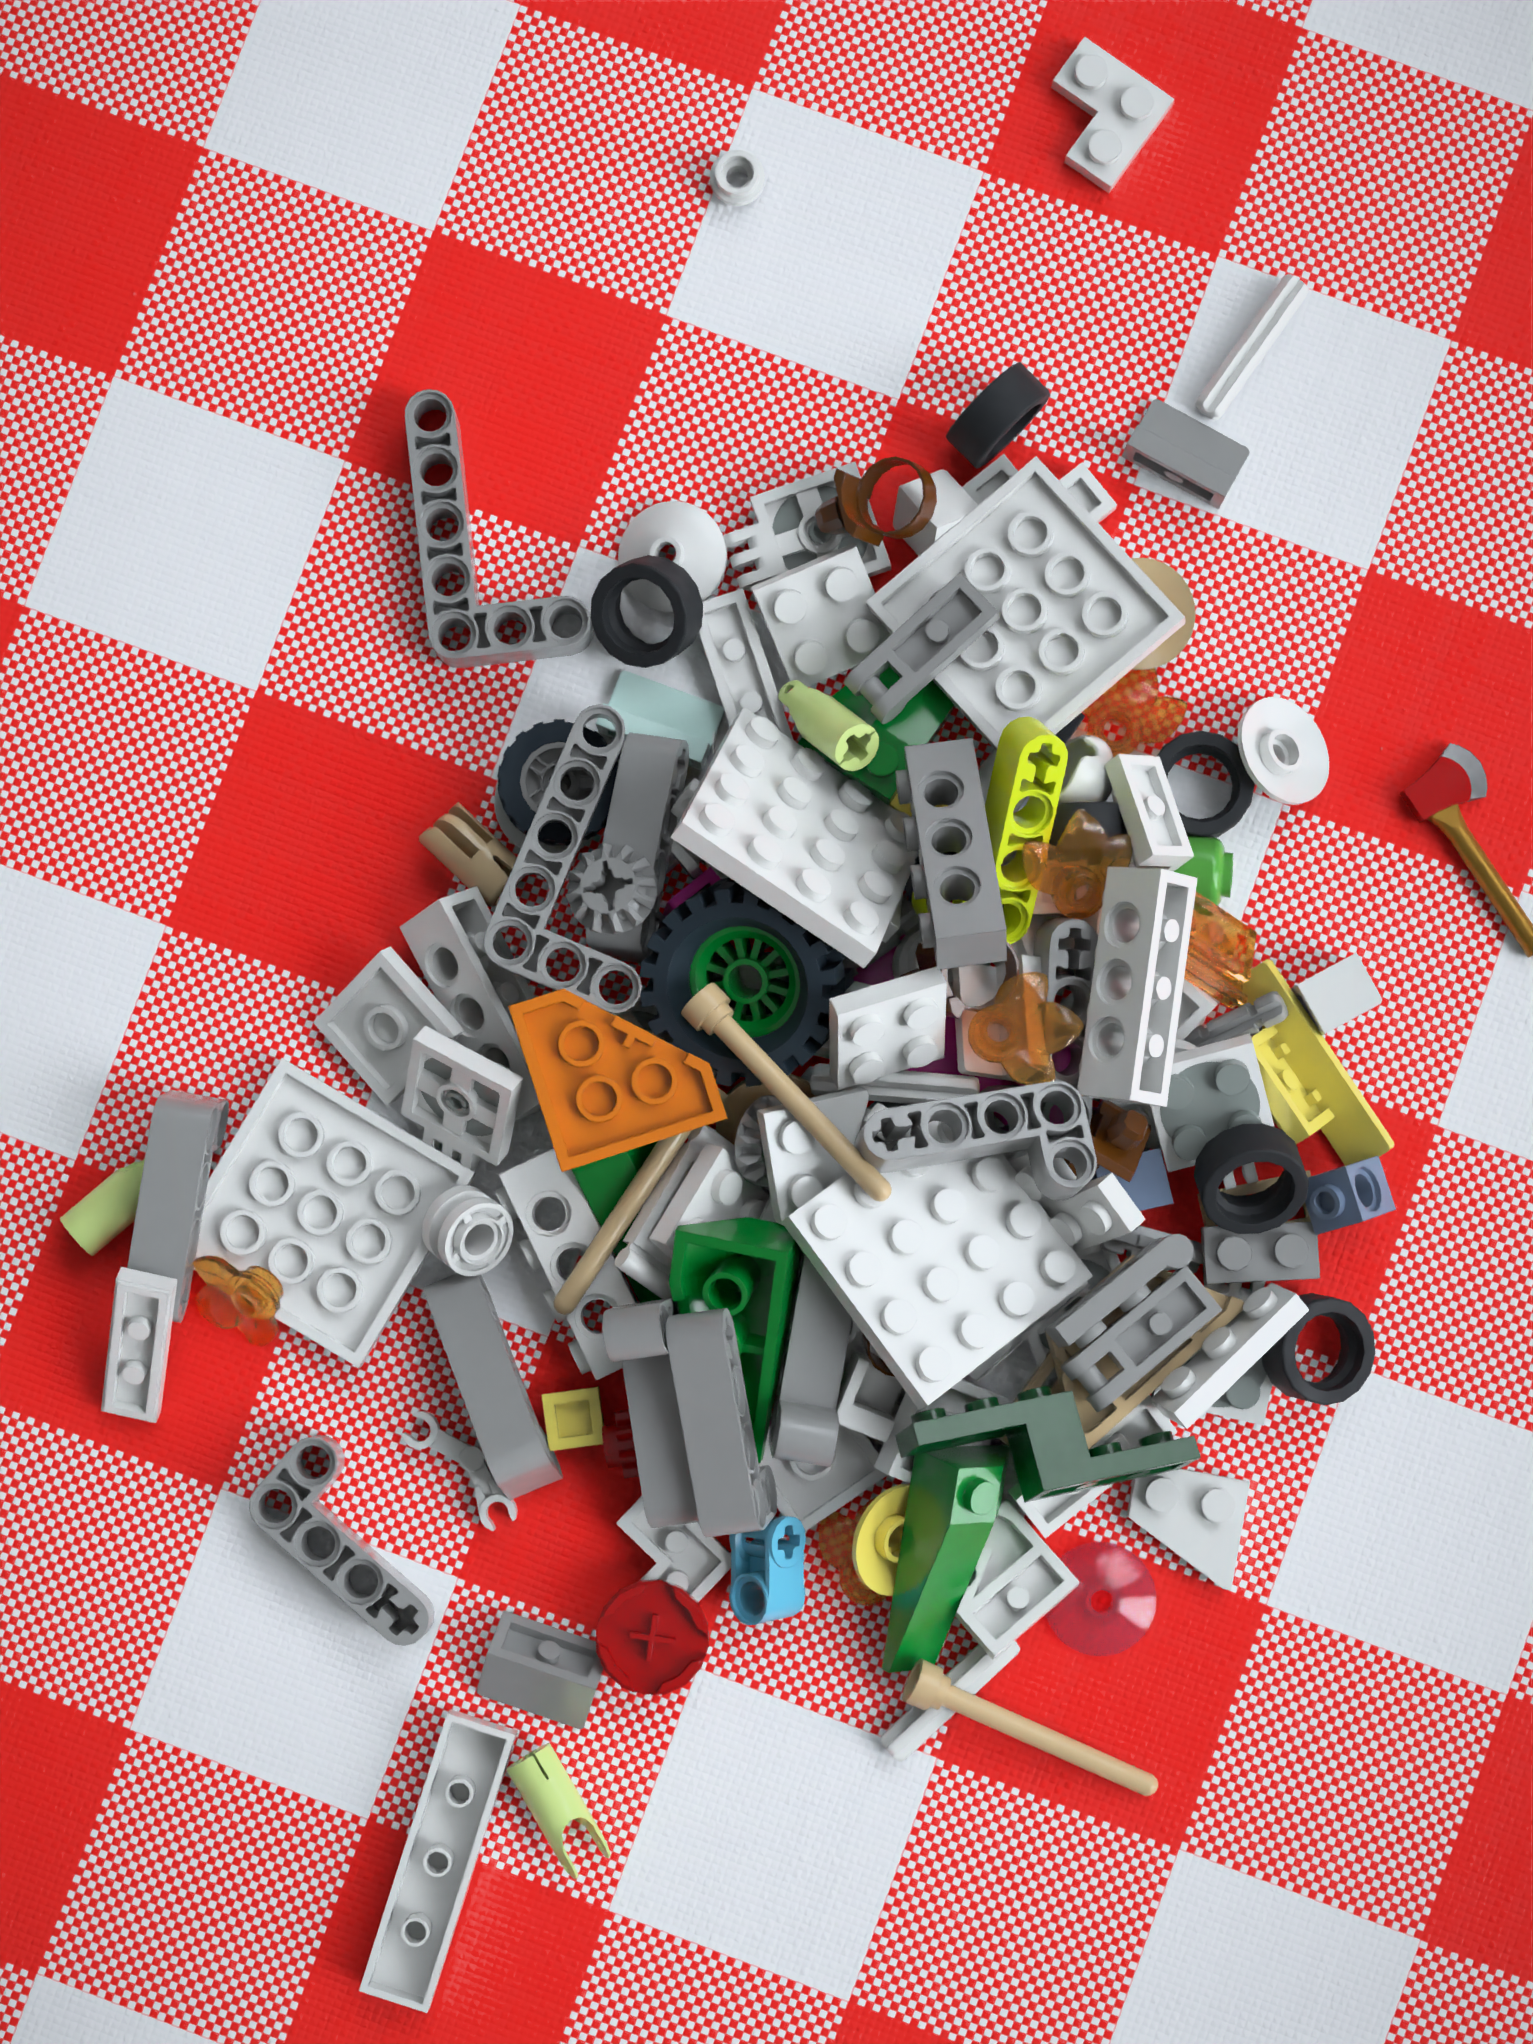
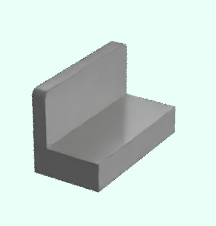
[1122,399,1250,510]
[477,1610,604,1729]

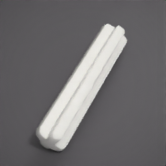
[1195,274,1309,420]
[810,1063,980,1104]
[880,1641,1020,1762]

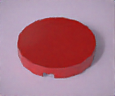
[596,1579,709,1695]

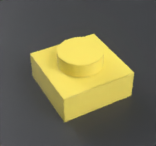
[542,1386,604,1451]

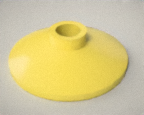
[852,1483,910,1596]

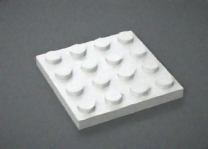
[866,456,1185,751]
[670,707,918,968]
[194,1058,476,1368]
[781,1121,1093,1410]

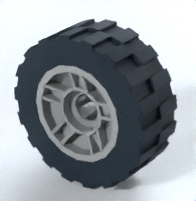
[497,719,619,846]

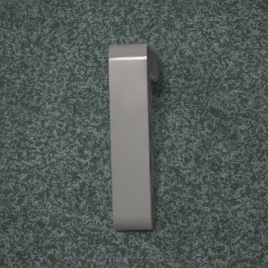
[405,389,594,668]
[484,704,642,1014]

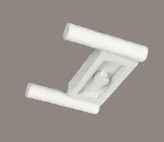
[614,1125,770,1299]

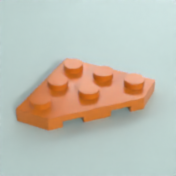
[508,988,728,1172]

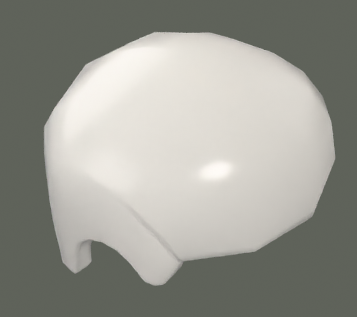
[1058,734,1114,804]

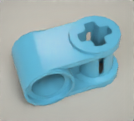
[729,1516,806,1625]

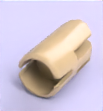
[419,802,523,907]

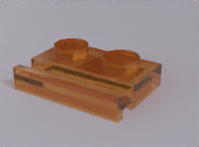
[1184,892,1257,1008]

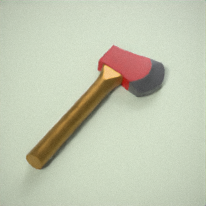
[1400,743,1533,958]

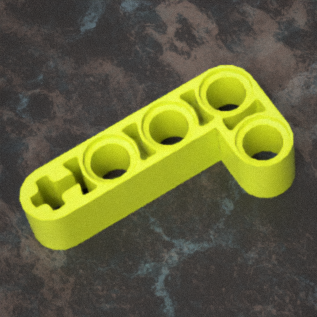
[912,716,1068,944]

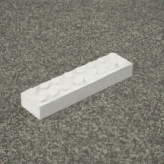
[359,1709,518,2013]

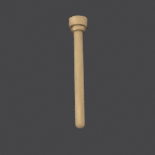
[681,982,892,1202]
[554,1088,728,1315]
[902,1659,1158,1796]

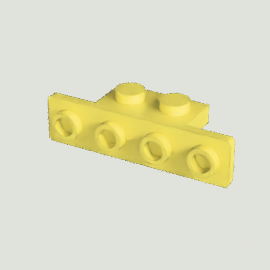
[1227,959,1394,1165]

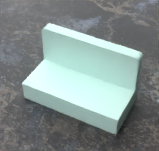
[596,671,724,771]

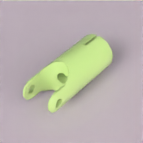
[778,680,879,771]
[60,1158,145,1256]
[506,1743,611,1879]

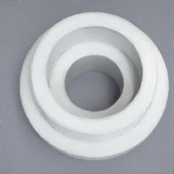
[710,150,765,206]

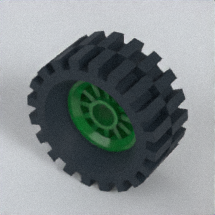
[639,877,854,1087]

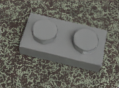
[1200,1222,1320,1284]

